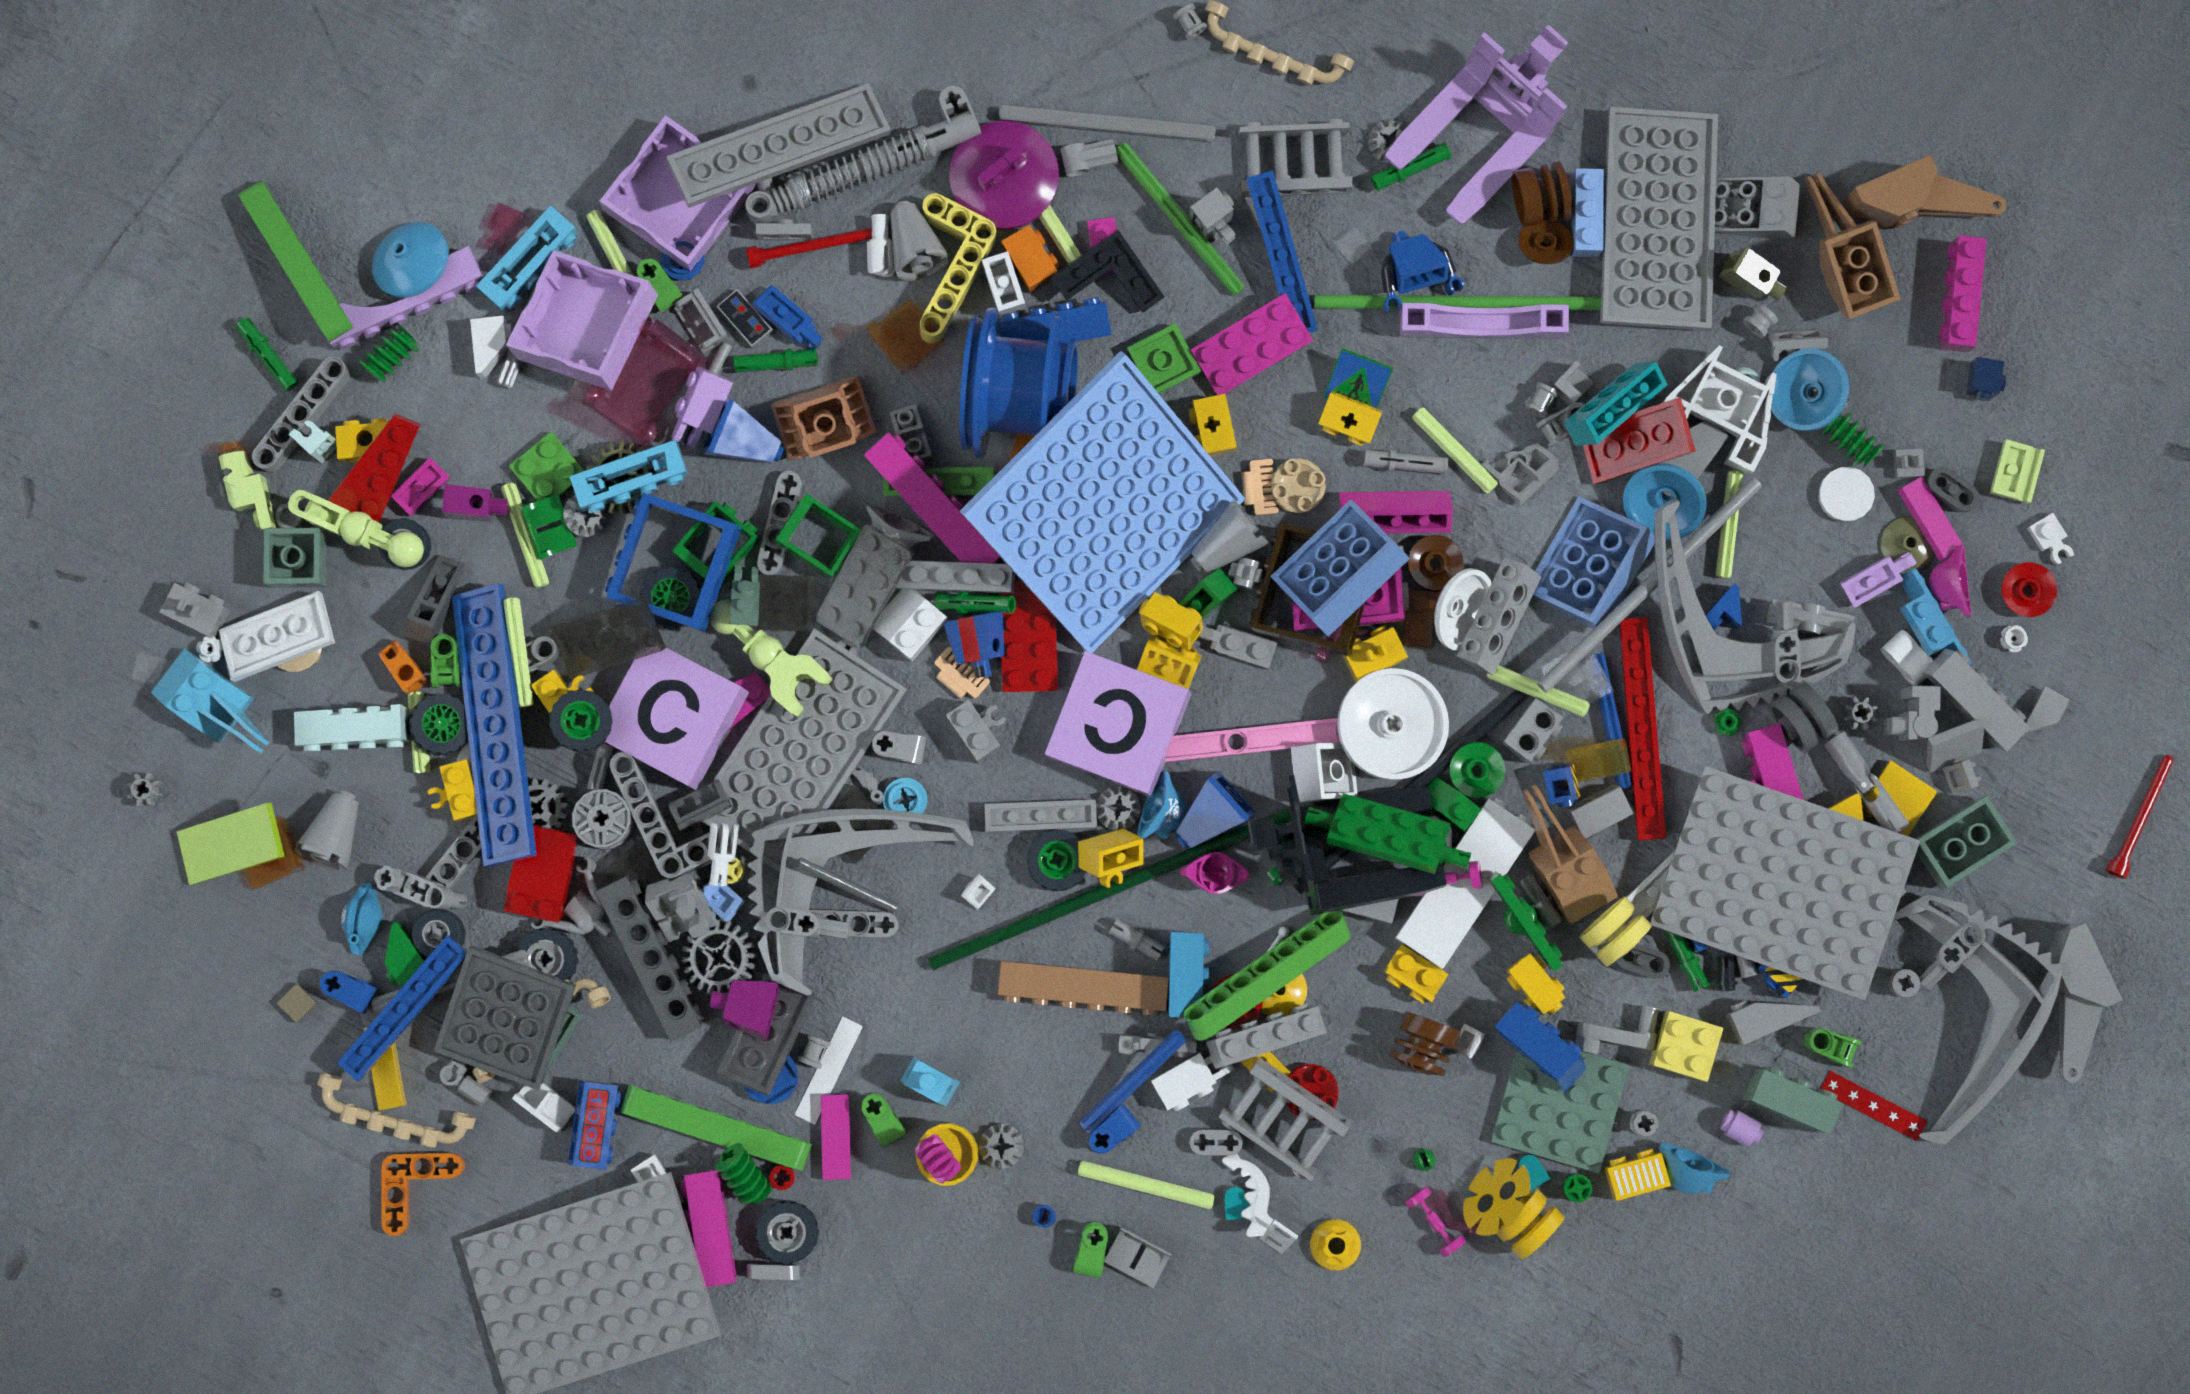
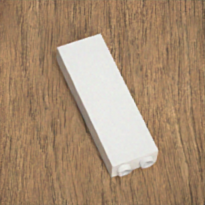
[1394,798,1535,969]

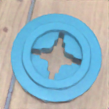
[883,778,927,814]

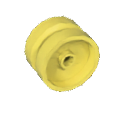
[1579,896,1652,967]

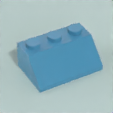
[1168,932,1209,1018]

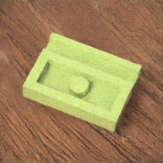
[1990,439,2045,504]

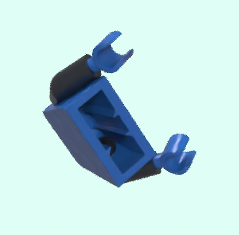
[1381,231,1464,313]

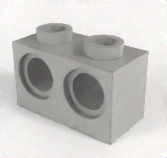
[1501,697,1564,764]

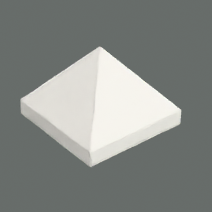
[961,875,996,910]
[1453,1024,1485,1059]

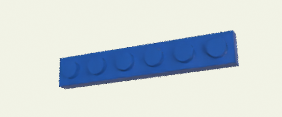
[1246,170,1318,333]
[337,935,467,1082]

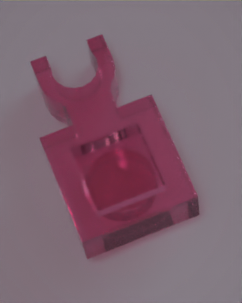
[484,202,525,255]

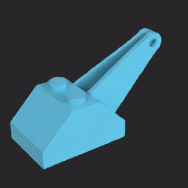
[151,648,270,753]

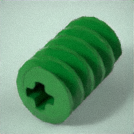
[358,322,419,382]
[1821,410,1884,469]
[715,1143,772,1204]

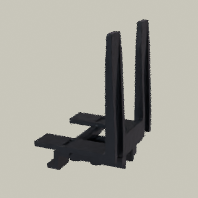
[1247,775,1447,915]

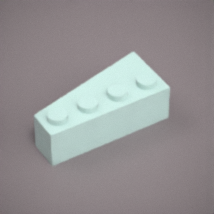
[294,704,411,752]

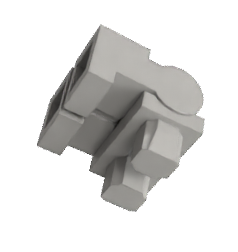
[1884,686,1941,741]
[645,874,717,942]

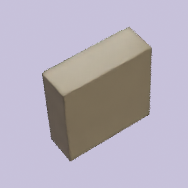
[277,983,318,1023]

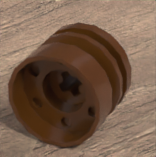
[1512,161,1572,227]
[1389,1011,1460,1077]

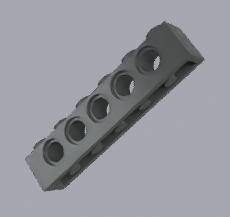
[596,875,704,1042]

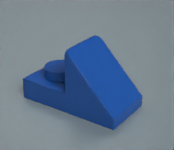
[1705,583,1742,630]

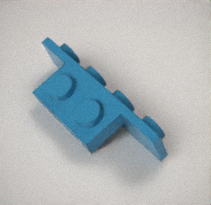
[1900,568,1971,665]

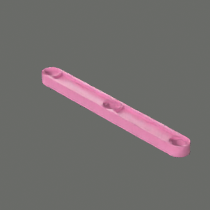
[1165,718,1341,763]

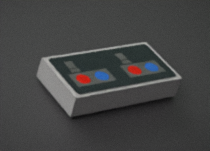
[716,289,773,349]

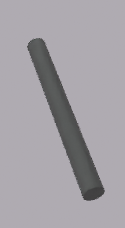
[796,857,898,913]

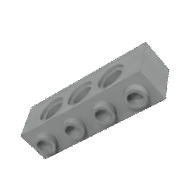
[1456,557,1541,676]

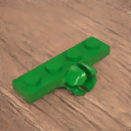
[1487,871,1564,972]

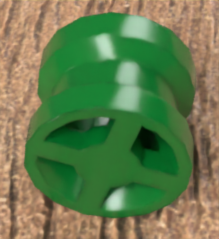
[1561,1174,1592,1203]

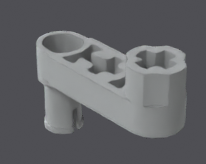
[374,866,468,910]
[1575,1006,1659,1054]

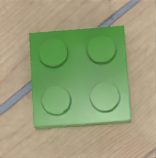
[1127,323,1201,394]
[509,431,584,501]

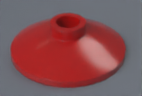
[2001,562,2057,617]

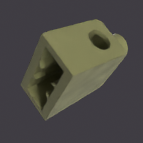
[1717,247,1786,301]

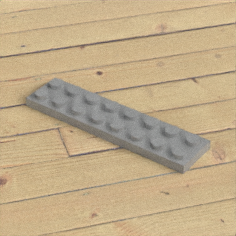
[666,83,891,208]

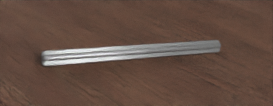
[999,105,1216,142]

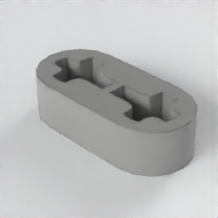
[1189,1129,1243,1156]
[746,1263,800,1280]

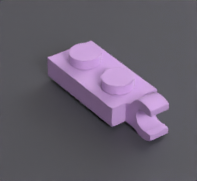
[1839,552,1916,608]

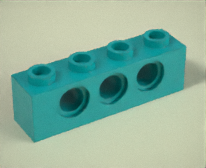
[1564,361,1668,446]

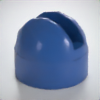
[1033,1205,1056,1228]

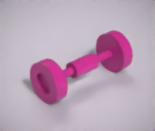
[1416,860,1483,896]
[1404,1186,1466,1258]

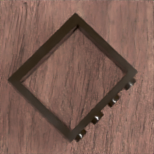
[1250,523,1366,657]

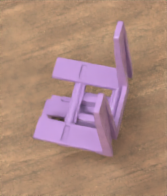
[1385,25,1568,225]

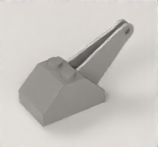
[2043,923,2123,1082]

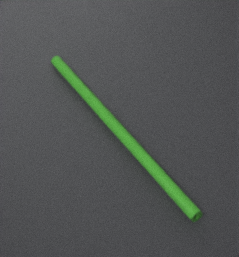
[1314,295,1601,310]

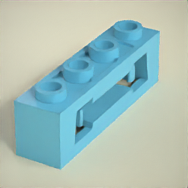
[476,205,579,313]
[569,440,689,513]

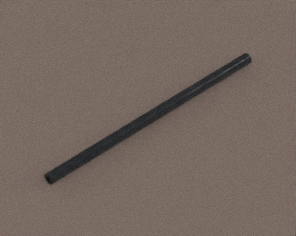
[1293,690,1530,894]

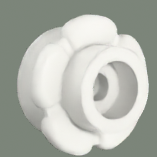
[2000,625,2028,652]
[196,636,223,663]

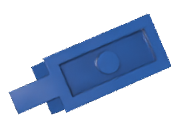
[752,285,823,350]

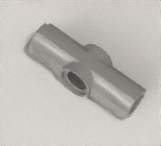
[1767,599,1855,636]

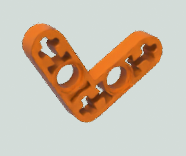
[381,1153,465,1236]

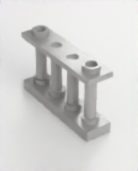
[1238,119,1352,198]
[1219,1057,1352,1181]

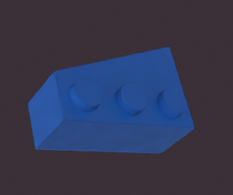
[1495,1002,1587,1093]

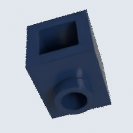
[1966,357,2006,401]

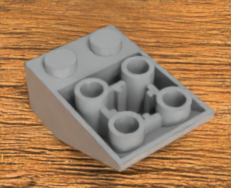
[1714,176,1800,239]

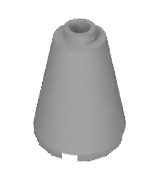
[890,201,948,281]
[1191,500,1269,573]
[294,790,359,871]

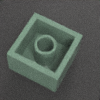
[263,528,327,588]

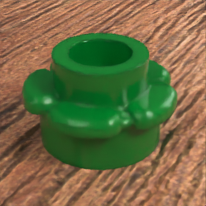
[1714,709,1742,736]

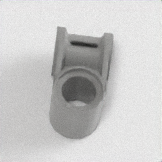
[1536,403,1585,449]
[526,636,561,675]
[872,731,927,765]

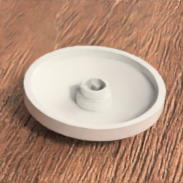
[1337,668,1449,780]

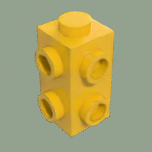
[1139,592,1203,651]
[1506,953,1565,1016]

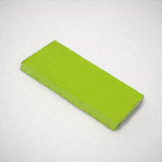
[177,803,285,885]

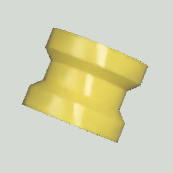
[718,858,745,884]

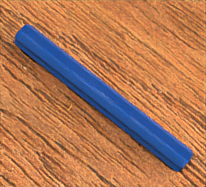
[1589,653,1633,789]
[1080,1030,1186,1133]

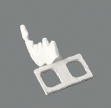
[1222,1154,1298,1254]

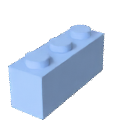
[1571,169,1603,257]

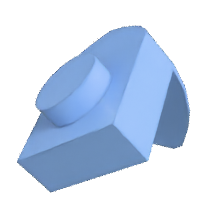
[702,883,746,921]

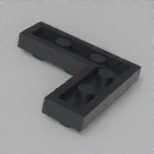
[1050,229,1165,313]

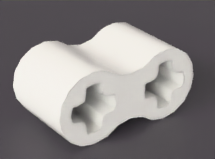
[1880,630,1933,686]

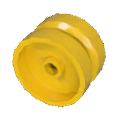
[916,1123,979,1186]
[1496,1188,1565,1260]

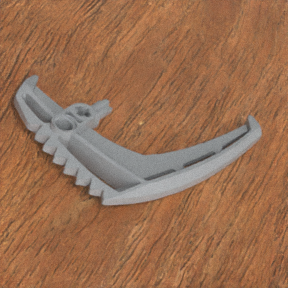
[1654,499,1855,714]
[747,809,974,995]
[1893,894,2063,1144]

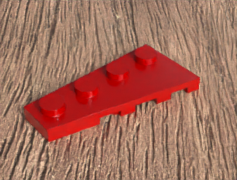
[328,413,421,523]

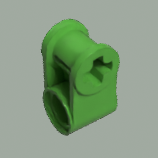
[637,259,684,313]
[431,634,462,688]
[1803,1028,1862,1068]
[862,1093,907,1148]
[1073,1222,1108,1279]

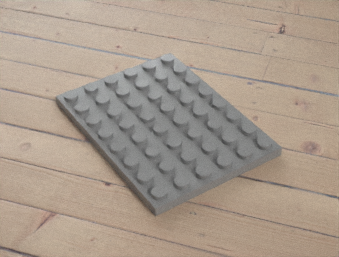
[1650,766,1920,1000]
[460,1172,721,1394]

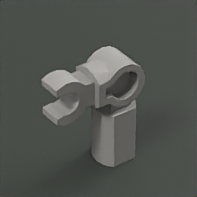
[440,1059,492,1107]

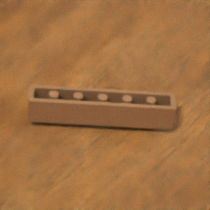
[998,961,1169,1016]

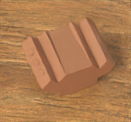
[770,376,876,460]

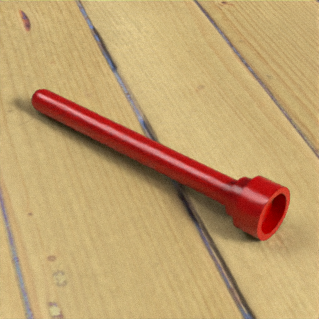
[746,228,872,269]
[2105,755,2174,879]

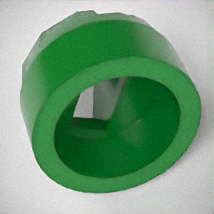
[1412,1148,1435,1171]

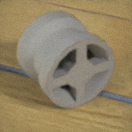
[1743,304,1778,338]
[1887,969,1920,997]

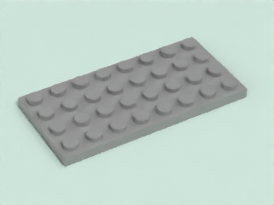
[1600,107,1718,331]
[703,629,907,872]

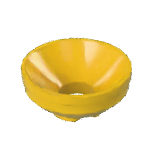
[1310,1219,1361,1271]

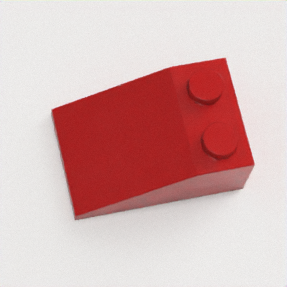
[504,825,578,923]

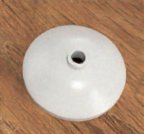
[1434,568,1491,650]

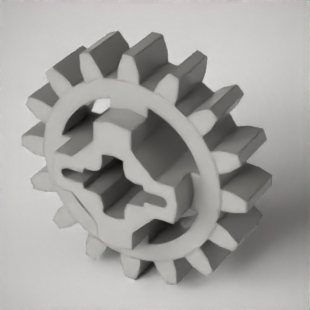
[528,778,569,829]

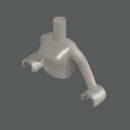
[531,857,614,938]

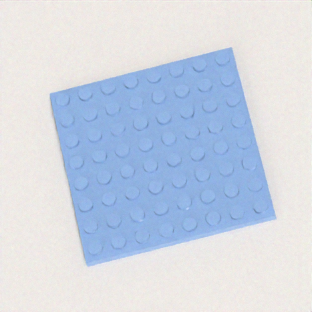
[959,351,1245,653]

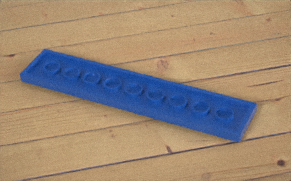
[452,583,537,867]

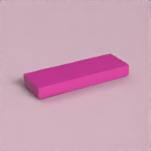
[1897,477,1965,561]
[821,1094,851,1180]

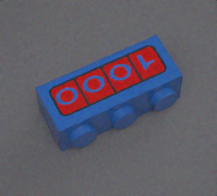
[567,1080,621,1170]

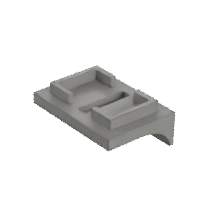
[1104,1227,1172,1288]

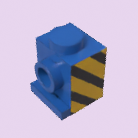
[1543,763,1581,807]
[1757,964,1802,998]

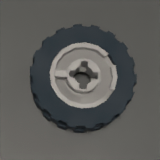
[515,928,579,981]
[756,1201,819,1264]

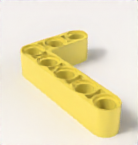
[920,193,996,344]

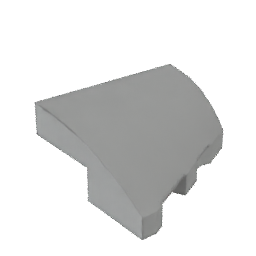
[1481,443,1559,506]

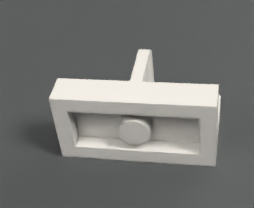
[512,1083,575,1132]

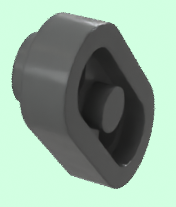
[1926,467,1979,512]
[1615,944,1670,979]

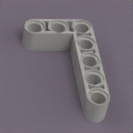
[610,752,731,879]

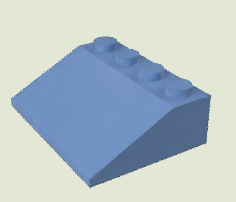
[1533,496,1655,629]
[1270,500,1410,637]

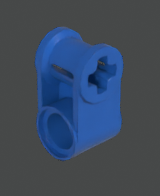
[320,971,377,1013]
[1089,1104,1142,1154]

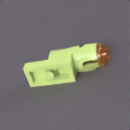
[217,441,277,531]

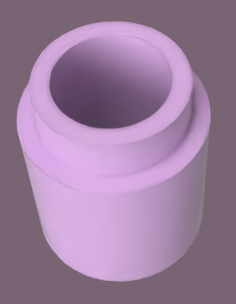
[1719,1109,1764,1148]

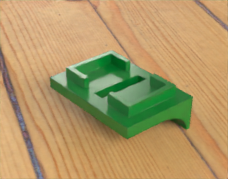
[521,494,577,560]

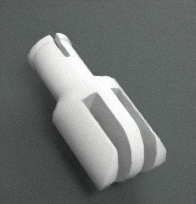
[867,214,895,277]
[707,823,739,886]

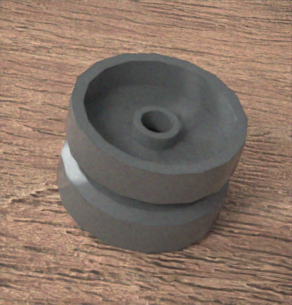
[1769,681,1838,753]

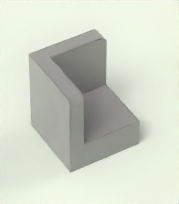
[1552,360,1593,406]

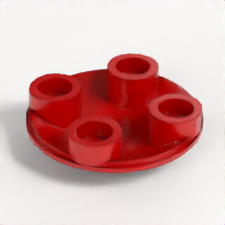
[1286,1064,1339,1120]

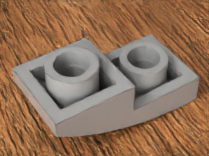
[889,404,933,463]

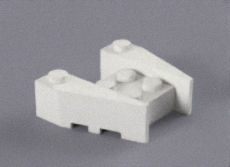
[1662,346,1777,476]

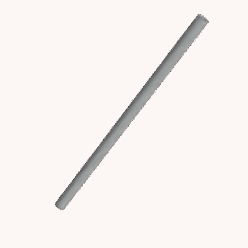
[1537,477,1762,693]

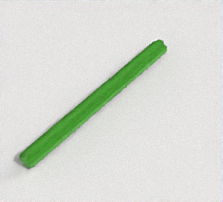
[1116,143,1244,296]

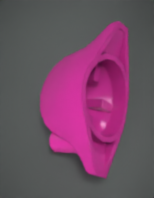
[1929,545,1971,617]
[1180,852,1249,894]

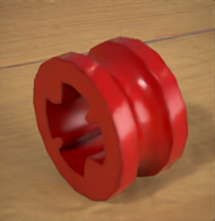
[769,1165,795,1190]

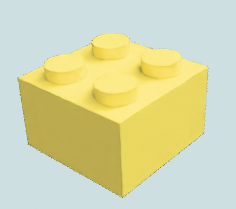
[1649,1011,1723,1082]

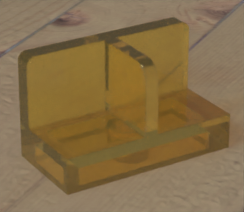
[1565,739,1631,782]

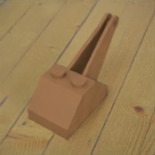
[1844,155,2007,229]
[1805,172,1901,319]
[1522,784,1618,926]

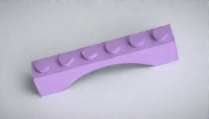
[330,246,484,350]
[1400,303,1569,338]

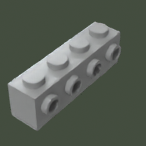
[1922,648,2030,752]
[1207,1003,1327,1069]

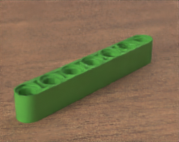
[238,180,354,342]
[1184,910,1351,1040]
[620,1085,812,1171]

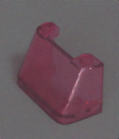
[581,316,708,447]

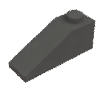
[406,555,465,645]

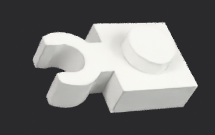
[2027,513,2074,565]

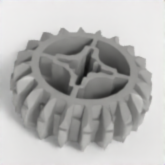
[681,920,757,995]

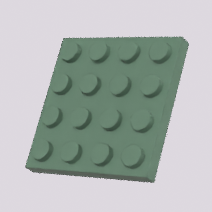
[1490,1050,1629,1173]

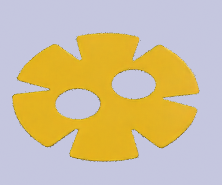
[1463,1158,1530,1236]

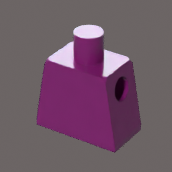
[442,484,508,522]
[710,981,780,1041]

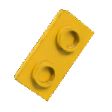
[1137,635,1202,689]
[1383,944,1449,1004]

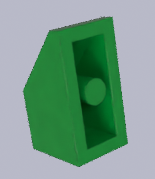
[1178,568,1237,620]
[1427,777,1482,833]
[385,922,427,987]

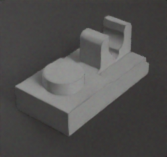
[1767,329,1828,361]

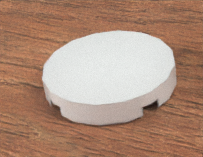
[1818,467,1875,522]

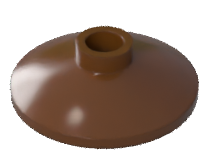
[1518,218,1573,265]
[1408,535,1463,590]

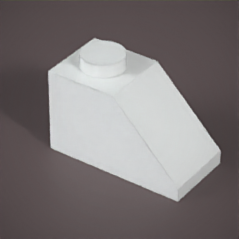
[470,316,513,378]

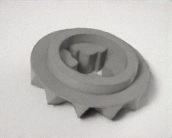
[1368,119,1406,163]
[563,495,607,537]
[1096,786,1140,831]
[979,1124,1024,1169]

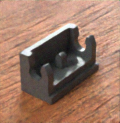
[668,779,733,832]

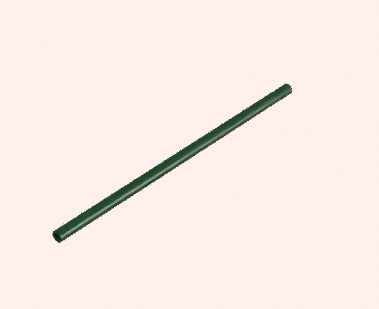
[928,808,1291,971]

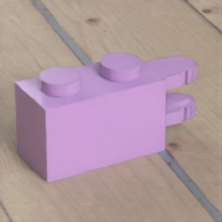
[671,366,733,448]

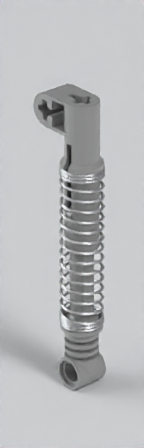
[745,86,981,224]

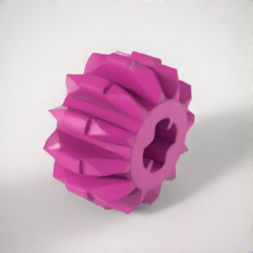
[915,1134,961,1184]

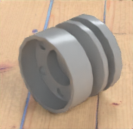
[572,789,636,850]

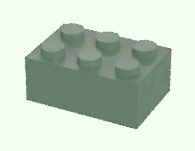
[1914,796,2018,889]
[1742,1066,1843,1135]

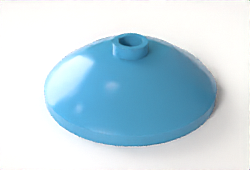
[372,222,449,298]
[1771,348,1849,431]
[1623,463,1707,540]

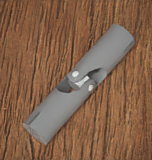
[1824,732,1910,833]

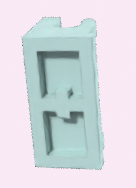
[289,421,337,463]

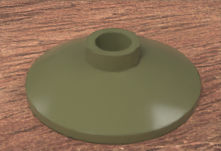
[1880,517,1935,572]

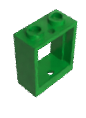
[773,493,862,578]
[672,500,760,583]

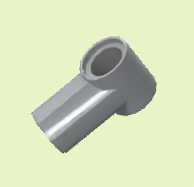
[1060,139,1118,177]

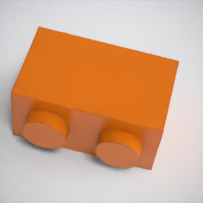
[1001,225,1060,293]

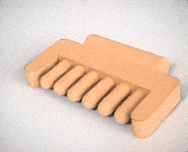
[1241,459,1278,516]
[935,646,990,699]

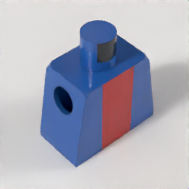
[944,612,1004,678]

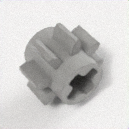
[1228,557,1264,590]
[1842,697,1877,730]
[127,773,163,807]

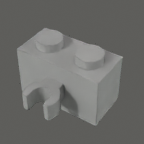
[1189,188,1236,245]
[159,582,230,638]
[946,700,1006,763]

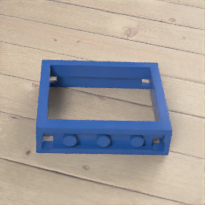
[605,493,742,632]

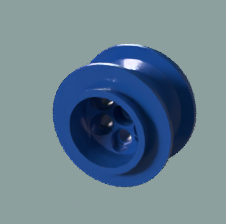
[959,308,1078,459]

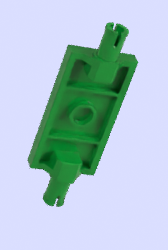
[1304,793,1472,874]

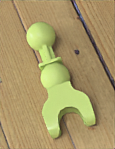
[288,490,424,567]
[710,599,832,717]

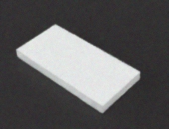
[218,591,335,682]

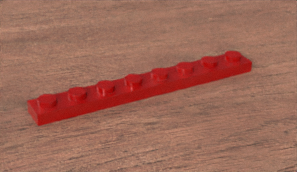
[1619,617,1666,841]

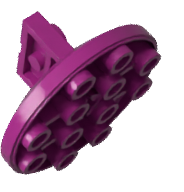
[949,121,1059,230]

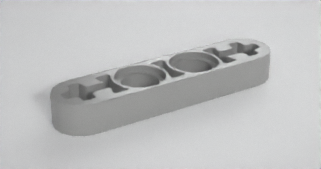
[757,471,802,577]
[417,816,482,894]
[804,910,899,938]

